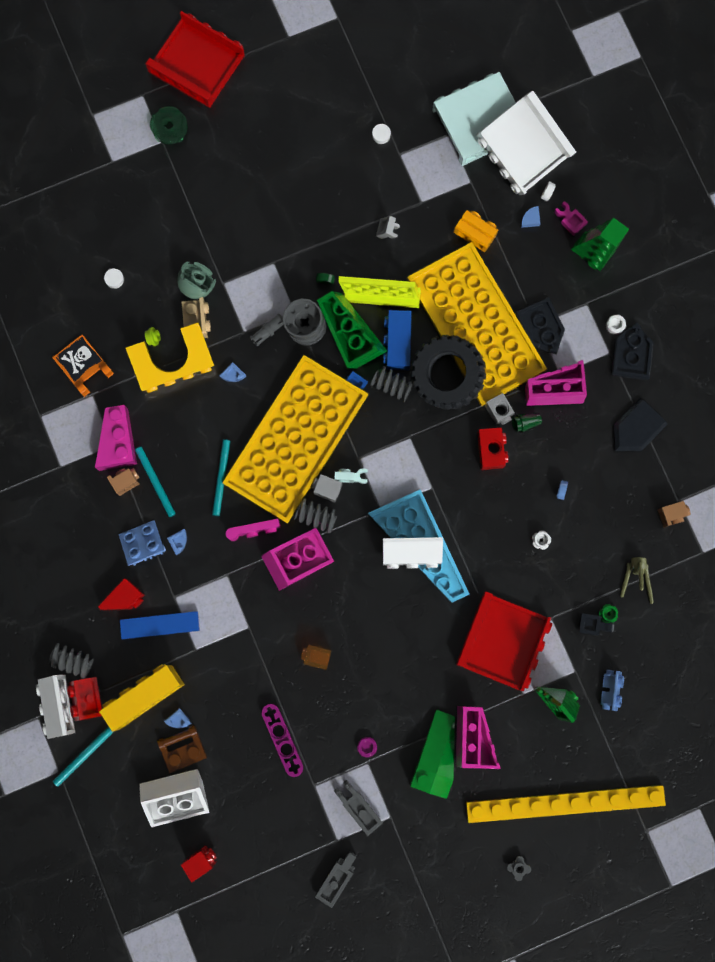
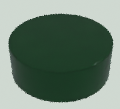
[316,273,335,285]

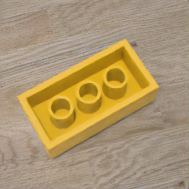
[99,664,185,732]

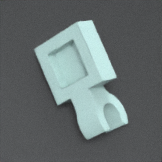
[335,468,368,484]

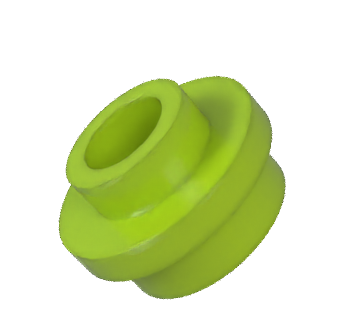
[145,327,161,346]

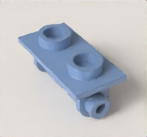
[600,670,624,711]

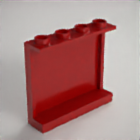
[146,11,245,108]
[456,592,552,692]

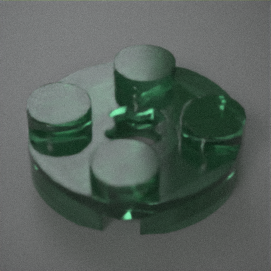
[150,106,188,144]

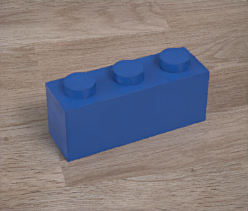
[383,310,411,371]

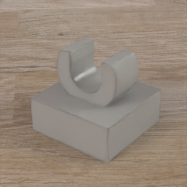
[376,216,400,239]

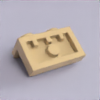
[182,297,211,338]

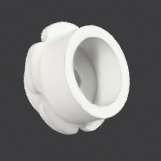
[532,531,551,550]

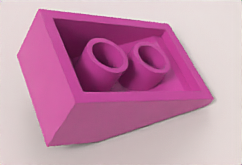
[261,528,334,591]

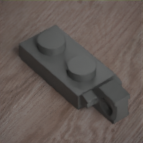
[315,851,356,908]

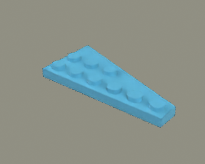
[368,489,469,603]

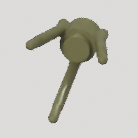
[620,557,654,604]

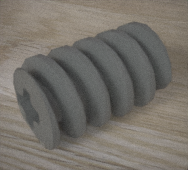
[371,366,413,402]
[294,498,337,533]
[48,643,94,679]

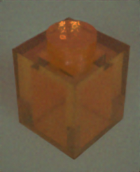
[301,645,331,670]

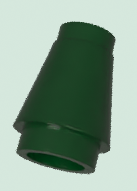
[512,413,542,433]

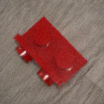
[67,677,102,721]

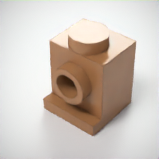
[107,468,140,496]
[658,501,691,528]

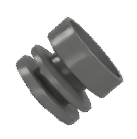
[282,298,326,345]

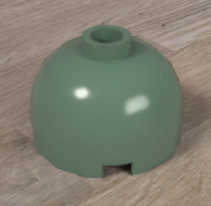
[177,262,216,299]

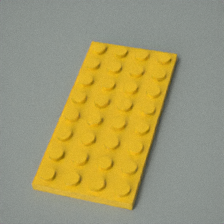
[407,242,547,407]
[223,355,368,524]

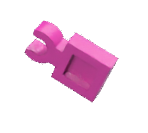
[554,202,588,236]

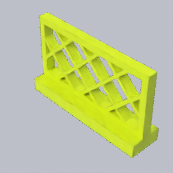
[338,276,421,308]

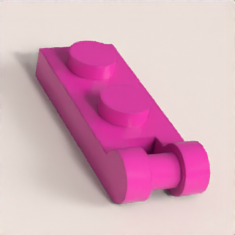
[226,519,281,541]

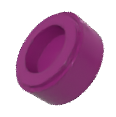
[357,737,377,757]

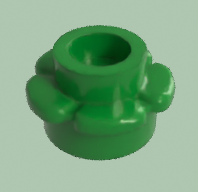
[599,604,618,623]

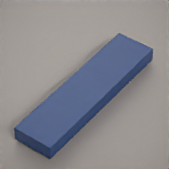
[120,611,200,639]

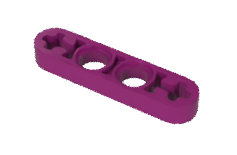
[262,704,303,777]

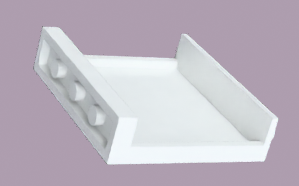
[476,91,576,195]

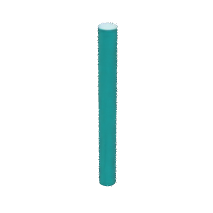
[212,440,230,516]
[135,447,176,517]
[53,726,114,787]

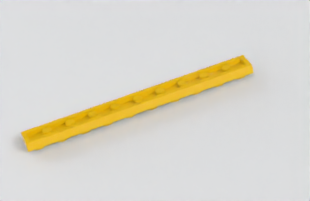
[466,785,666,823]

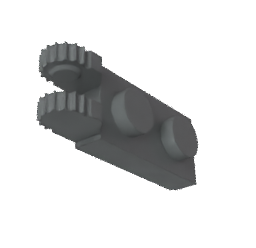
[334,780,383,836]

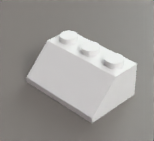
[382,537,443,569]
[36,675,75,739]
[140,769,209,827]

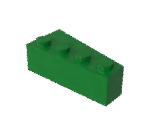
[571,218,629,271]
[317,291,387,368]

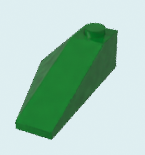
[534,686,580,723]
[410,710,455,799]

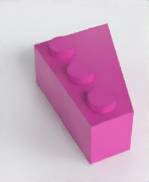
[525,360,587,406]
[95,405,137,471]
[456,706,501,769]

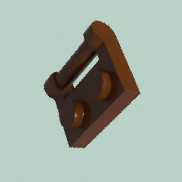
[157,725,207,773]

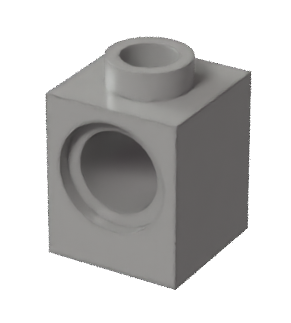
[485,393,515,425]
[312,475,342,503]

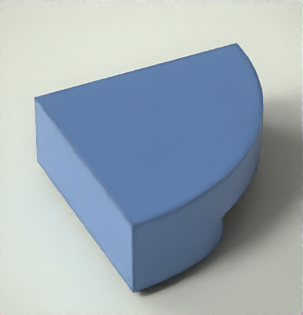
[521,206,540,228]
[219,362,246,382]
[167,529,187,555]
[164,708,192,728]

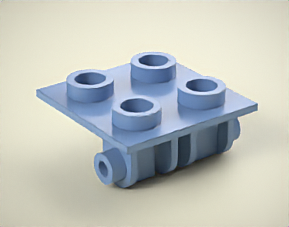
[119,520,166,566]

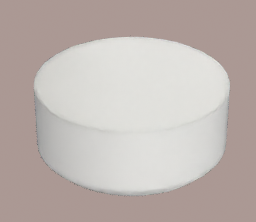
[372,124,391,144]
[541,181,556,201]
[104,269,124,289]
[606,315,626,334]

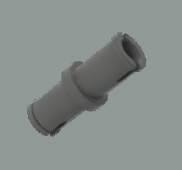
[250,314,284,347]

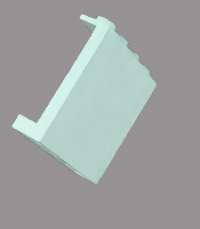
[433,72,516,166]

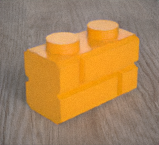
[454,210,498,252]

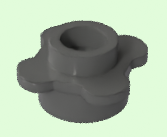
[507,856,531,881]

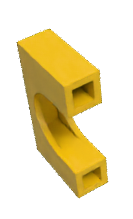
[126,322,214,393]

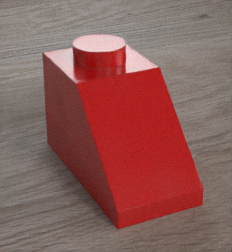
[98,578,145,610]

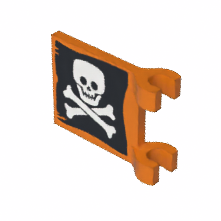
[52,335,114,397]

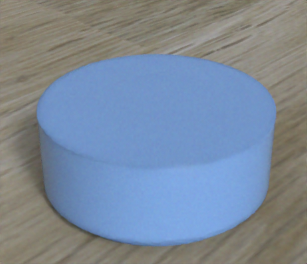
[557,480,568,500]

